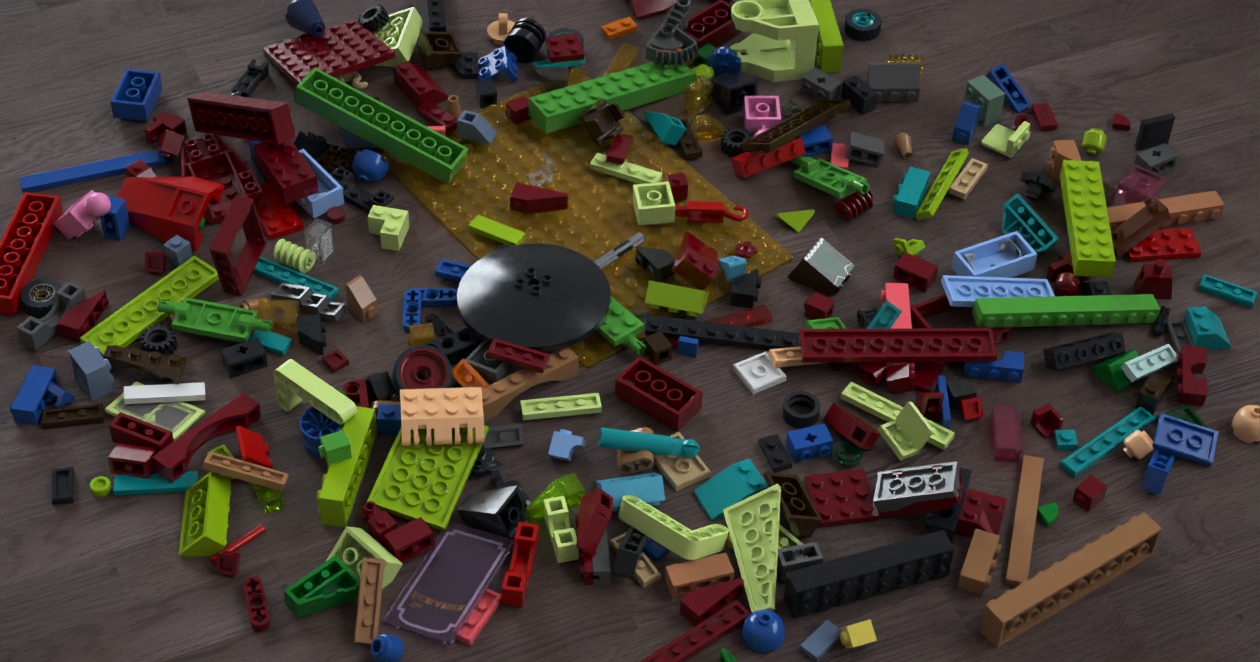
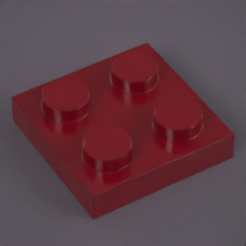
[545,34,584,63]

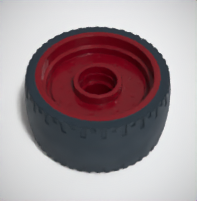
[392,345,452,397]

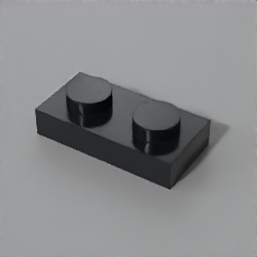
[758,434,793,473]

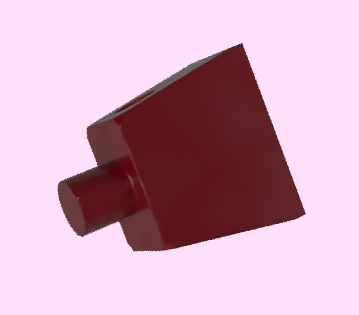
[1134,259,1173,299]

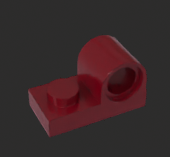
[343,379,369,408]

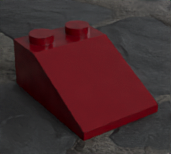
[672,232,719,290]

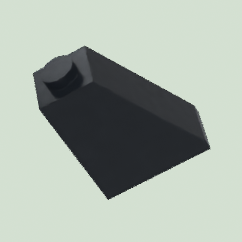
[457,486,525,545]

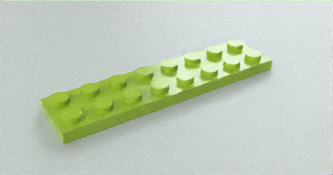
[80,255,219,357]

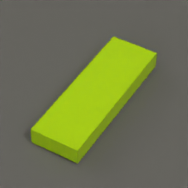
[468,215,526,246]

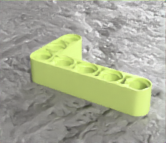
[273,359,358,425]
[618,495,729,560]

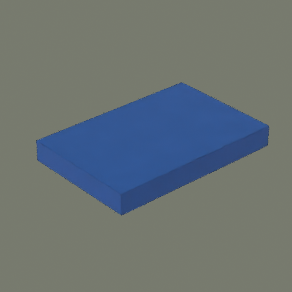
[1153,413,1219,467]

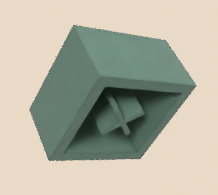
[964,75,1005,127]

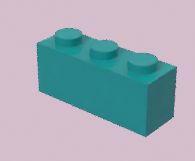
[892,167,931,219]

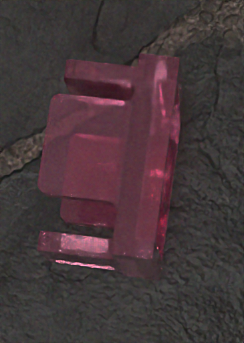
[1118,164,1167,204]

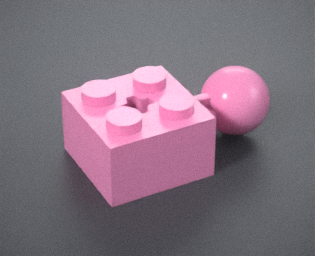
[743,96,781,137]
[53,190,111,240]

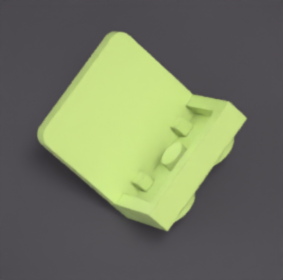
[981,121,1031,158]
[877,402,933,461]

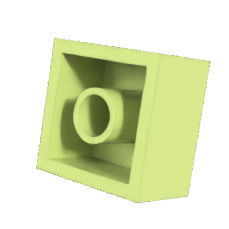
[632,182,675,226]

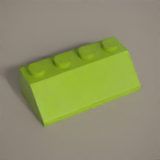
[178,472,231,557]

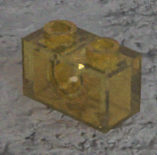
[258,299,300,329]

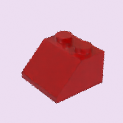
[236,426,273,483]

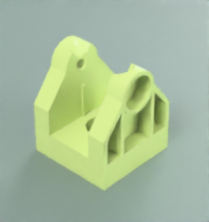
[730,0,819,82]

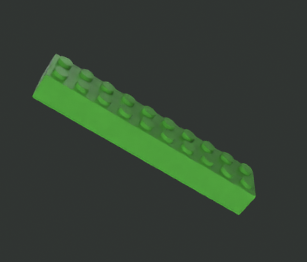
[528,62,694,134]
[294,67,469,184]

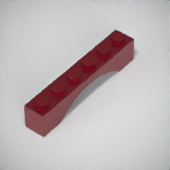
[152,393,261,483]

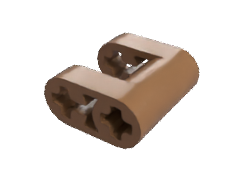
[617,427,654,475]

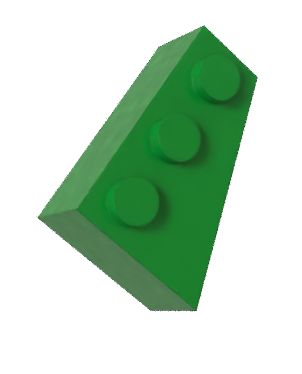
[284,555,360,618]

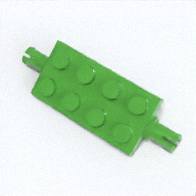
[791,155,869,198]
[596,296,647,355]
[157,297,272,343]

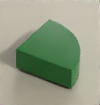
[1037,502,1058,527]

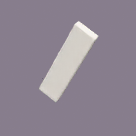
[124,382,206,405]

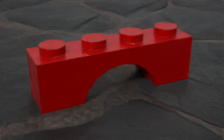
[731,136,806,178]
[501,522,539,607]

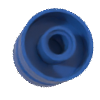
[299,406,344,459]

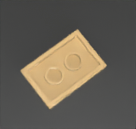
[653,432,711,492]

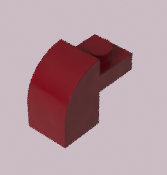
[144,113,187,145]
[1046,253,1090,283]

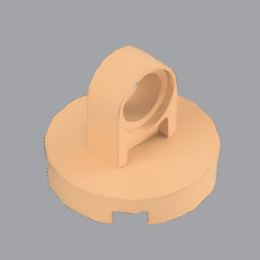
[487,13,515,46]

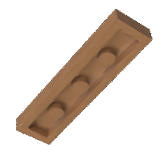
[202,451,289,491]
[354,557,385,646]

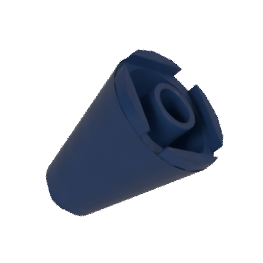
[285,0,325,37]

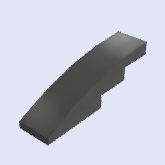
[270,283,347,321]

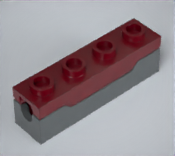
[575,506,611,585]

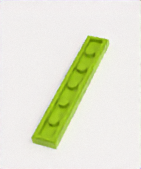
[915,148,969,220]

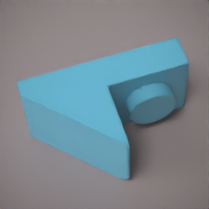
[718,256,747,283]

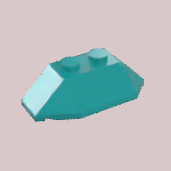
[1002,193,1060,253]

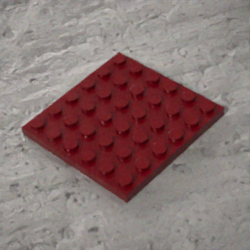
[263,19,396,85]

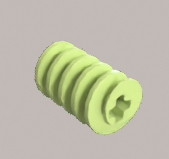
[273,239,316,273]

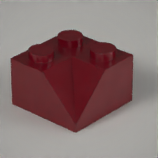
[955,488,1007,539]

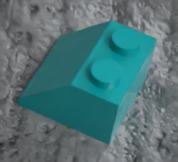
[1184,306,1231,350]

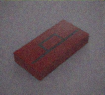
[1031,103,1058,131]

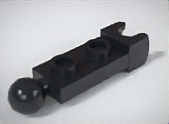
[231,59,269,97]

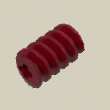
[834,190,874,221]

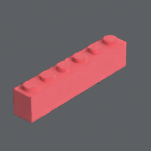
[881,283,915,370]

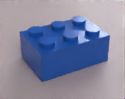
[110,69,162,121]

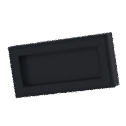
[52,467,74,505]

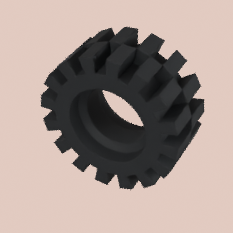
[357,4,390,33]
[720,127,753,157]
[140,324,177,355]

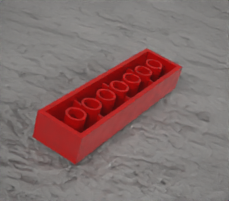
[0,192,63,315]

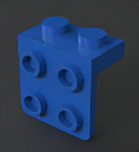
[478,45,519,83]

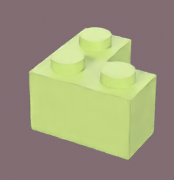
[368,205,409,251]

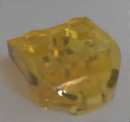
[684,76,713,116]

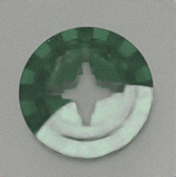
[832,440,864,467]

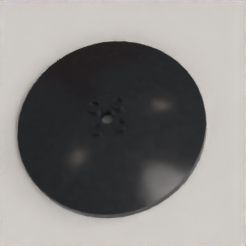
[457,244,611,352]

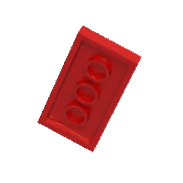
[255,182,304,241]
[1126,228,1202,262]

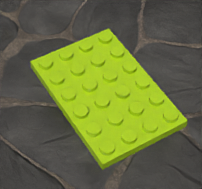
[367,425,489,532]

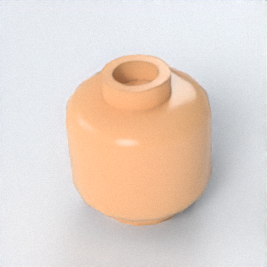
[1123,430,1154,460]

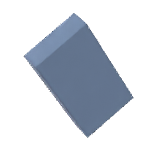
[800,620,841,662]

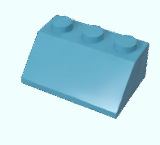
[596,473,665,511]

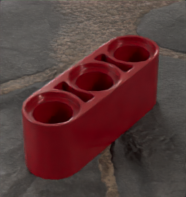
[843,362,887,386]

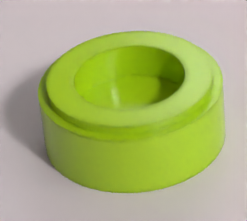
[90,476,112,497]

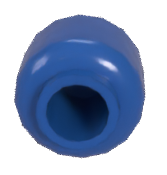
[371,634,404,662]

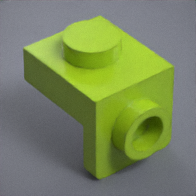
[893,238,925,256]

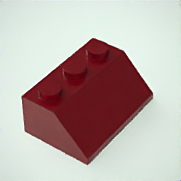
[393,61,449,108]

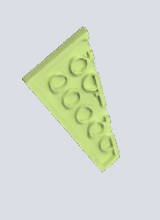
[723,484,781,613]

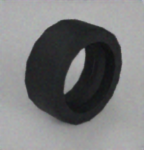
[782,391,820,428]

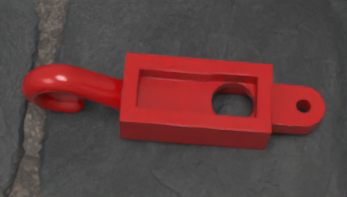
[675,201,749,223]

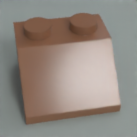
[1046,140,1082,184]

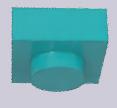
[1054,430,1078,450]

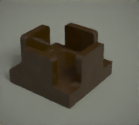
[578,98,625,146]

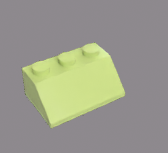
[325,526,403,589]

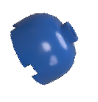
[352,149,390,183]
[741,609,785,654]

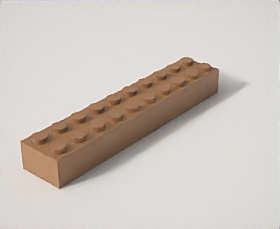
[980,512,1162,648]

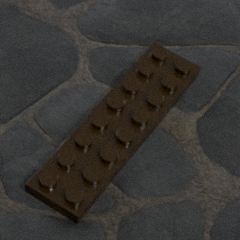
[741,99,851,153]

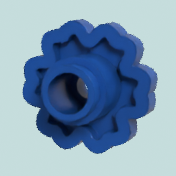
[707,46,741,76]

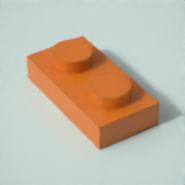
[601,17,638,41]
[452,359,489,389]

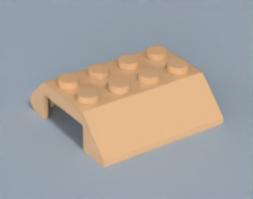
[400,387,484,446]

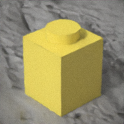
[840,619,877,649]

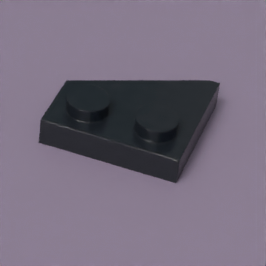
[451,52,478,79]

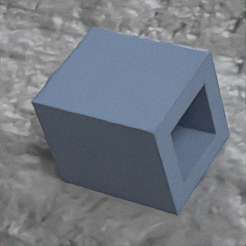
[163,235,193,267]

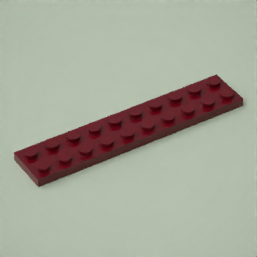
[799,328,997,363]

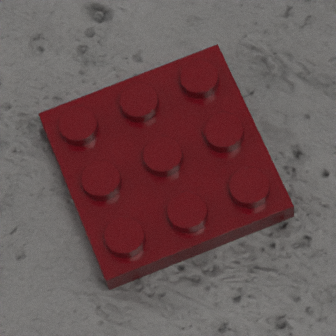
[804,469,879,528]

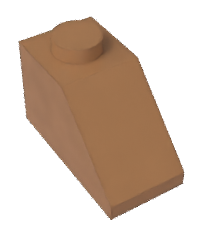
[346,275,378,322]

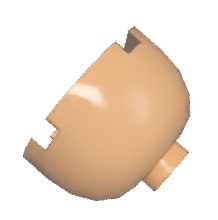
[1231,405,1260,444]

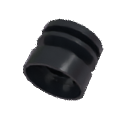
[503,18,546,63]

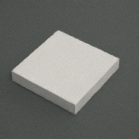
[733,351,787,394]

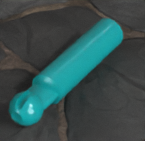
[598,427,700,459]

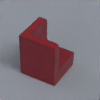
[1030,403,1063,439]

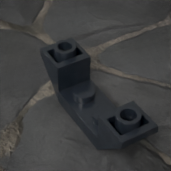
[330,166,394,214]

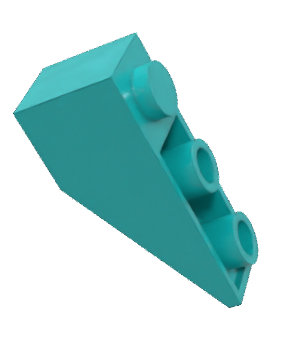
[643,111,686,146]

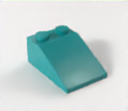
[694,458,768,522]

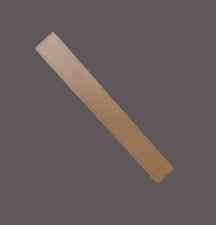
[1005,455,1044,586]

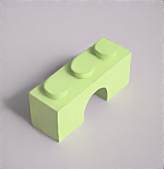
[544,496,579,563]

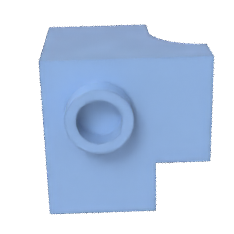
[548,429,586,462]

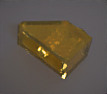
[690,114,725,143]

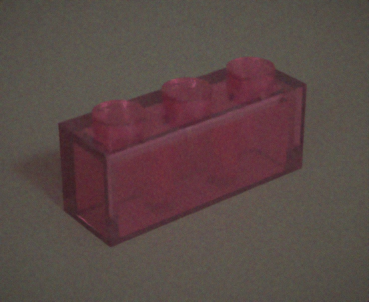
[990,403,1024,462]

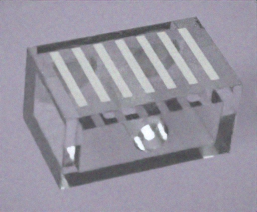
[304,218,335,264]

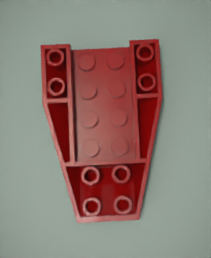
[117,177,225,252]

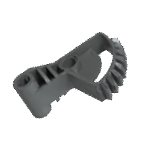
[645,0,699,67]

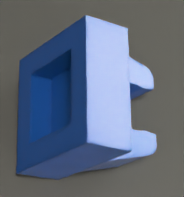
[47,383,75,408]

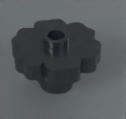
[1020,172,1057,202]

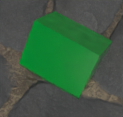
[1091,350,1146,393]

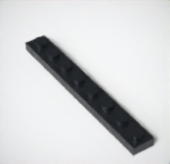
[645,315,799,350]

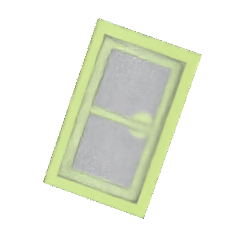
[105,381,205,441]

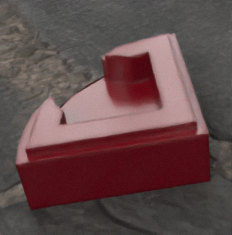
[1112,112,1131,130]

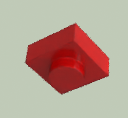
[959,397,983,420]

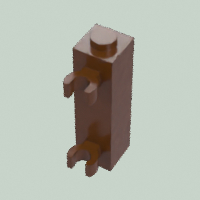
[1110,196,1171,258]

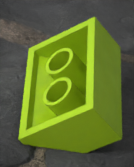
[645,280,709,317]

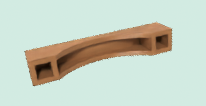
[482,347,579,422]

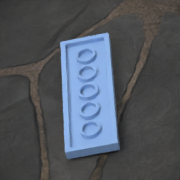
[941,275,1055,307]

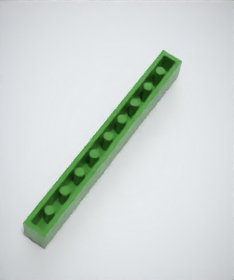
[972,294,1161,328]

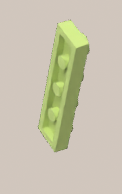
[590,153,662,184]
[520,393,602,420]

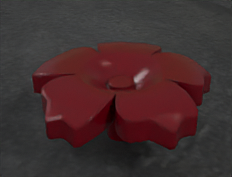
[736,241,758,258]

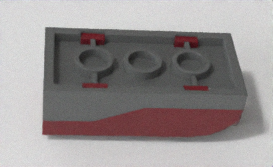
[873,461,963,518]

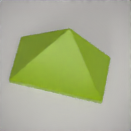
[775,209,815,233]

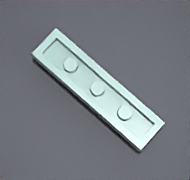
[1121,344,1176,382]

